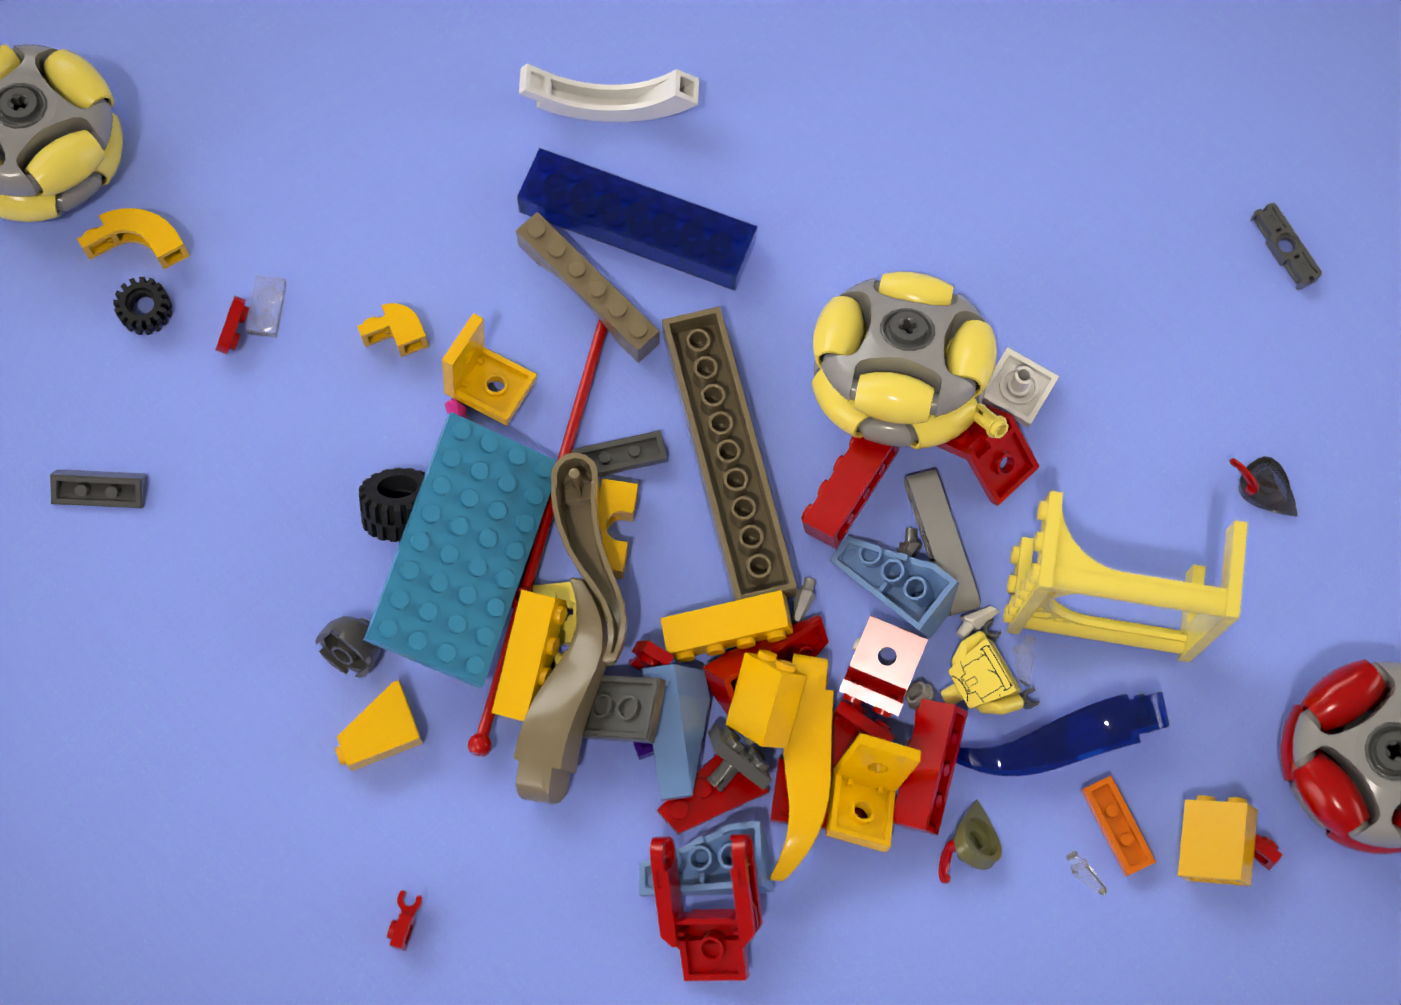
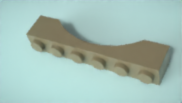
[516,212,660,363]

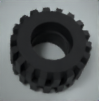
[358,468,425,542]

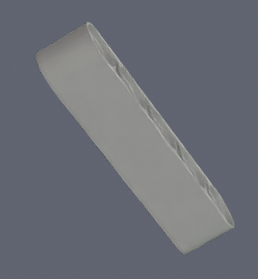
[904,469,980,616]

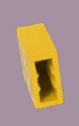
[726,650,807,749]
[1178,795,1258,886]

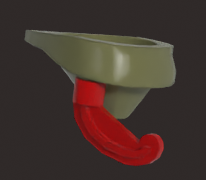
[938,800,1002,884]

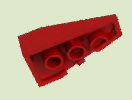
[703,615,829,715]

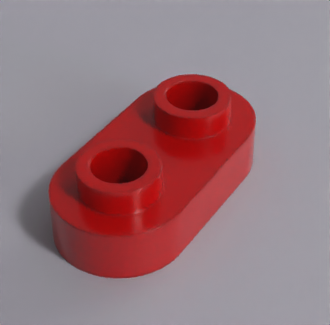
[215,295,250,354]

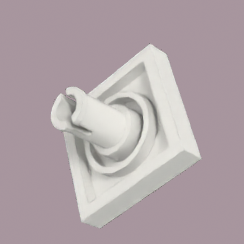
[982,347,1059,428]

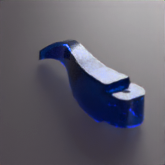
[956,692,1170,776]

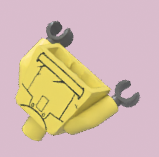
[941,621,1040,715]

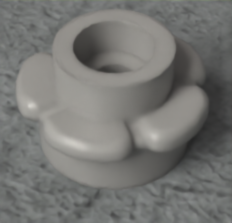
[905,682,934,711]

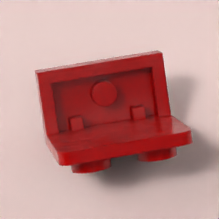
[831,700,895,777]

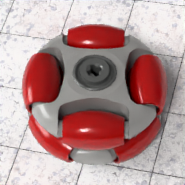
[1280,659,1401,854]

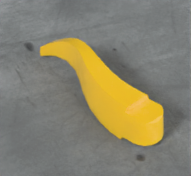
[770,654,834,882]

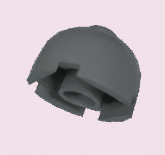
[315,616,380,678]

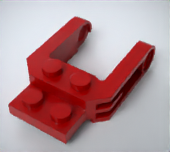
[650,834,763,981]

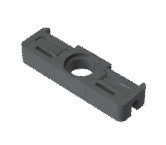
[1250,203,1322,290]

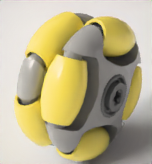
[0,44,123,222]
[811,271,997,449]

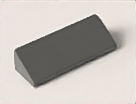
[50,470,147,508]

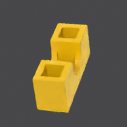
[598,478,638,579]

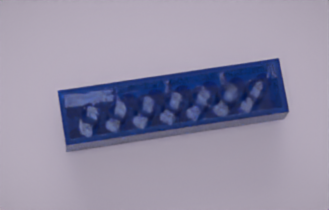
[517,148,758,291]

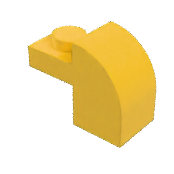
[357,303,429,357]

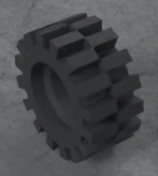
[113,277,173,335]

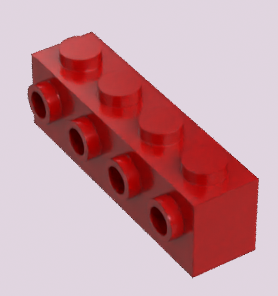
[801,436,899,549]
[893,699,968,835]

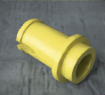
[973,403,1009,439]

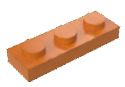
[1081,776,1156,877]

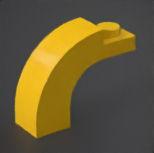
[77,208,190,269]

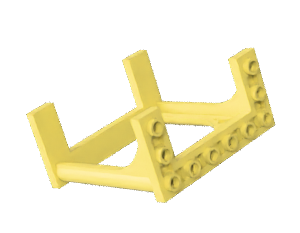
[1003,491,1248,662]

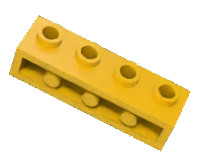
[492,590,568,721]
[660,590,794,663]

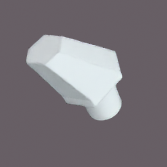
[955,606,1000,640]

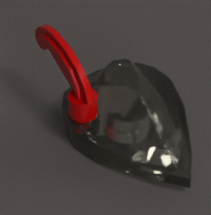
[1229,456,1298,517]

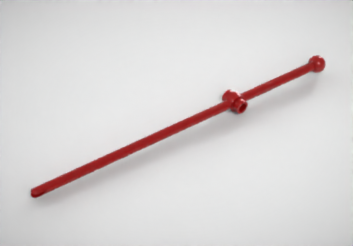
[467,319,608,757]

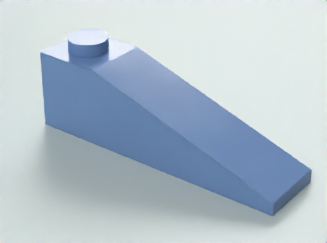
[830,536,959,638]
[642,664,710,801]
[639,821,773,896]

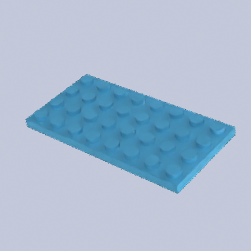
[363,412,557,688]

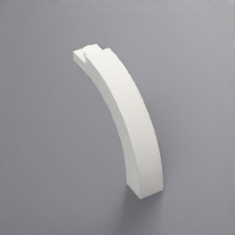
[519,64,699,122]

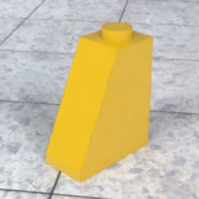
[335,680,423,771]

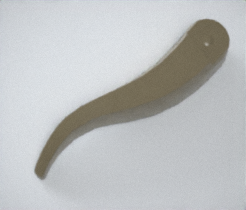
[551,453,627,666]
[514,577,608,804]

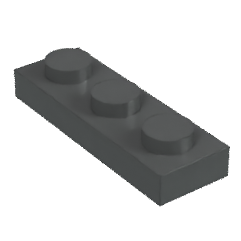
[572,430,667,477]

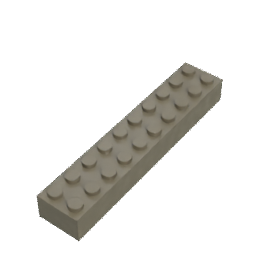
[662,306,797,601]

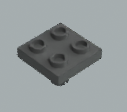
[707,723,772,792]

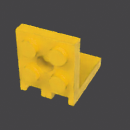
[442,313,537,426]
[825,733,921,853]

